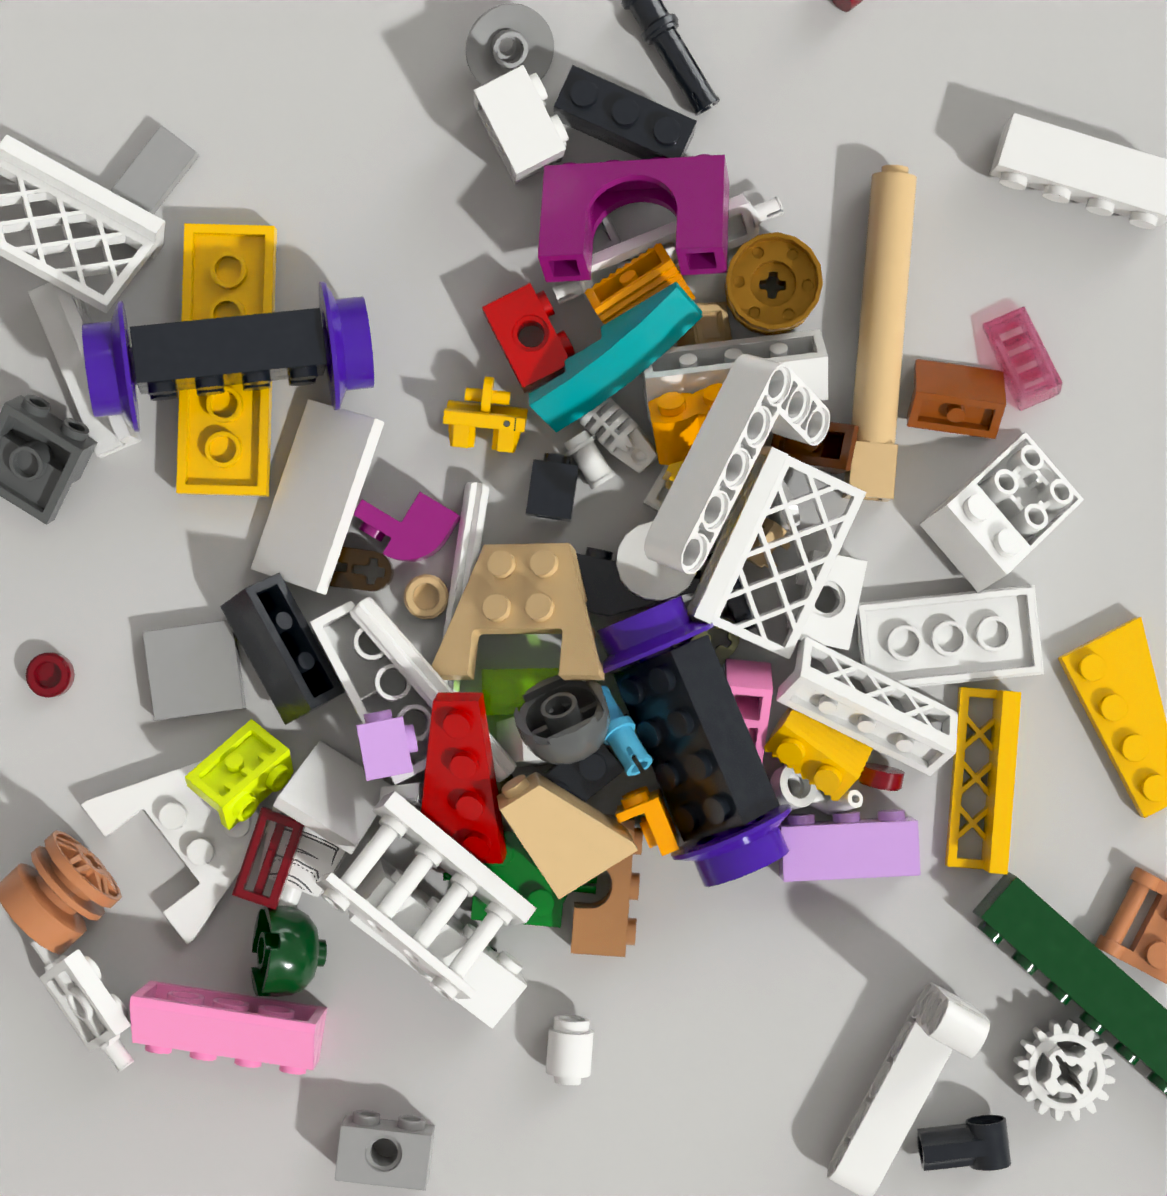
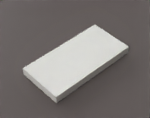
[251,399,384,595]
[855,585,1044,692]

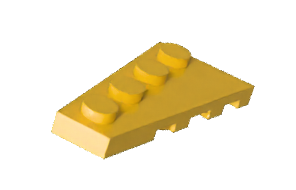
[1058,617,1167,818]

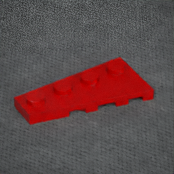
[416,692,507,864]

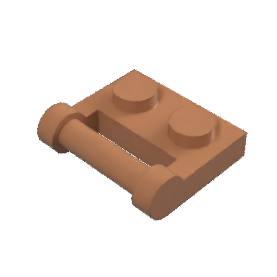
[1095,866,1167,984]

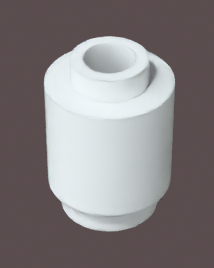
[546,1015,594,1085]

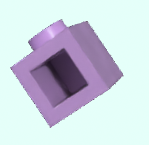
[356,709,418,781]

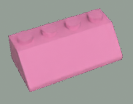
[129,980,327,1075]

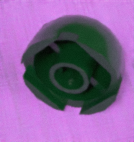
[251,905,327,997]

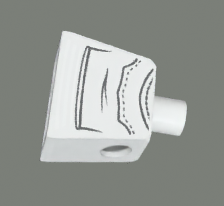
[259,802,347,908]

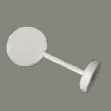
[616,480,800,602]

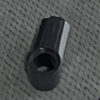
[917,1115,1011,1171]

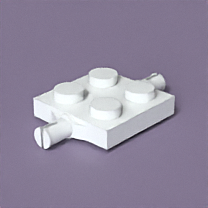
[30,941,135,1072]

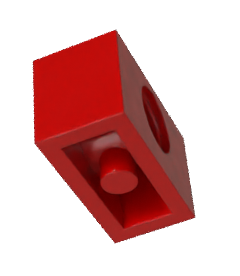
[482,283,576,393]

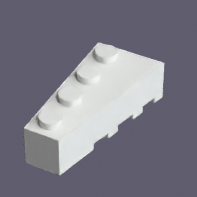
[310,601,432,785]
[347,857,527,1029]

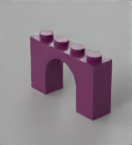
[538,154,729,282]

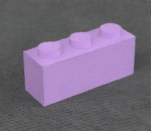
[779,809,921,882]

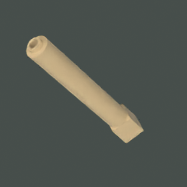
[843,165,917,502]

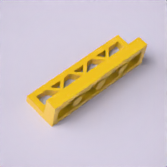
[945,687,1021,874]

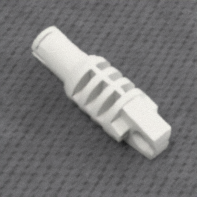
[579,398,658,473]

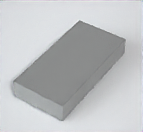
[110,125,199,215]

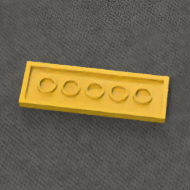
[176,223,277,497]

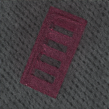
[982,306,1063,411]

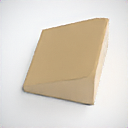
[677,302,732,346]

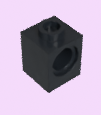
[526,453,579,522]

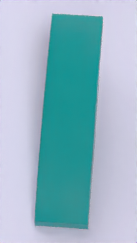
[529,282,703,433]

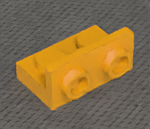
[615,786,679,856]

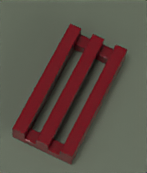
[232,807,305,910]

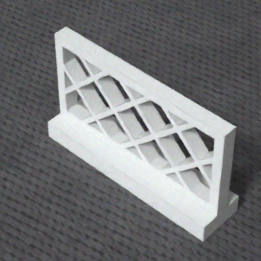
[0,135,165,314]
[687,446,867,659]

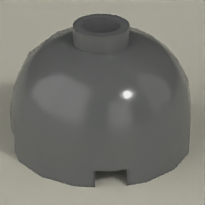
[514,675,610,765]

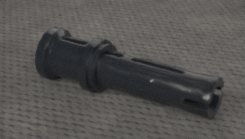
[621,0,720,116]

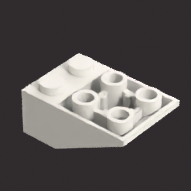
[920,432,1084,593]

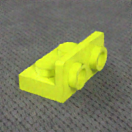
[185,719,294,830]

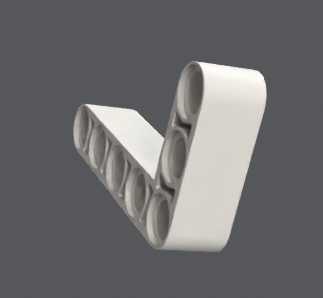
[644,354,830,575]
[826,982,990,1196]

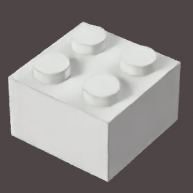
[474,65,569,185]

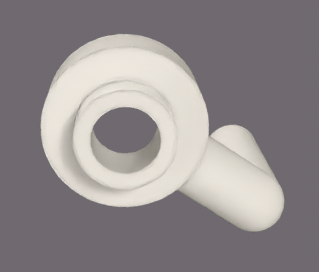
[770,765,863,815]

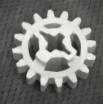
[1013,1019,1116,1121]

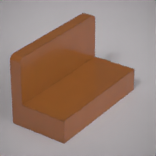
[907,359,1006,439]

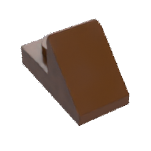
[771,422,859,475]

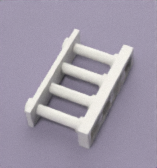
[316,791,537,1001]

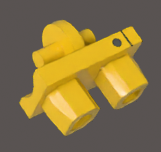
[443,376,528,453]

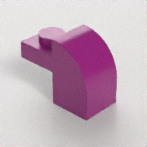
[353,492,460,562]

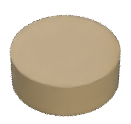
[404,574,449,619]

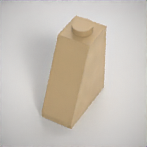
[497,772,638,899]

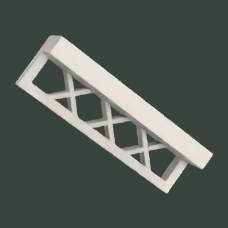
[28,268,142,458]
[776,636,958,776]

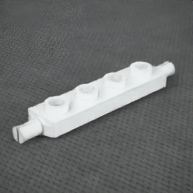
[552,193,784,305]

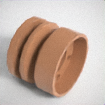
[0,830,122,954]

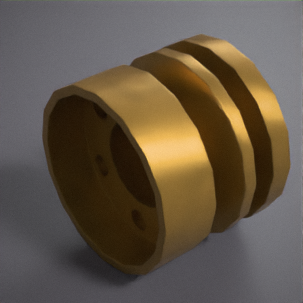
[724,232,823,335]

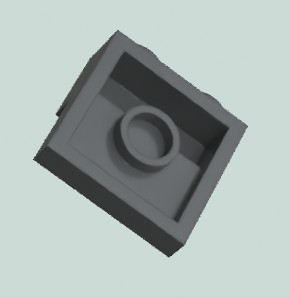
[0,395,98,525]

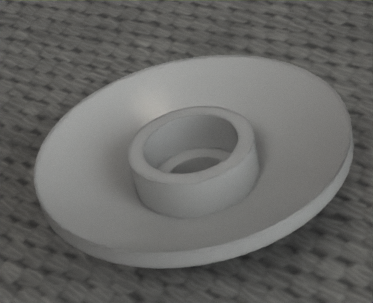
[466,3,554,86]

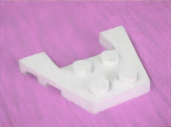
[81,761,269,944]

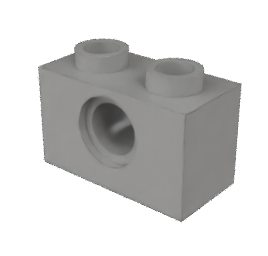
[335,1110,435,1191]

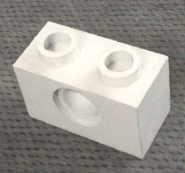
[786,550,868,650]

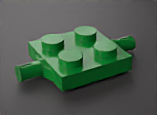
[443,831,597,928]

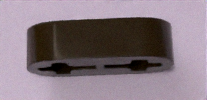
[329,547,394,592]

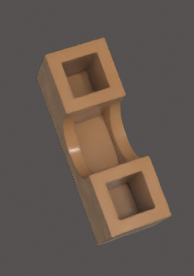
[571,814,643,957]

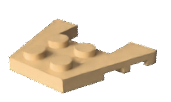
[431,543,605,680]

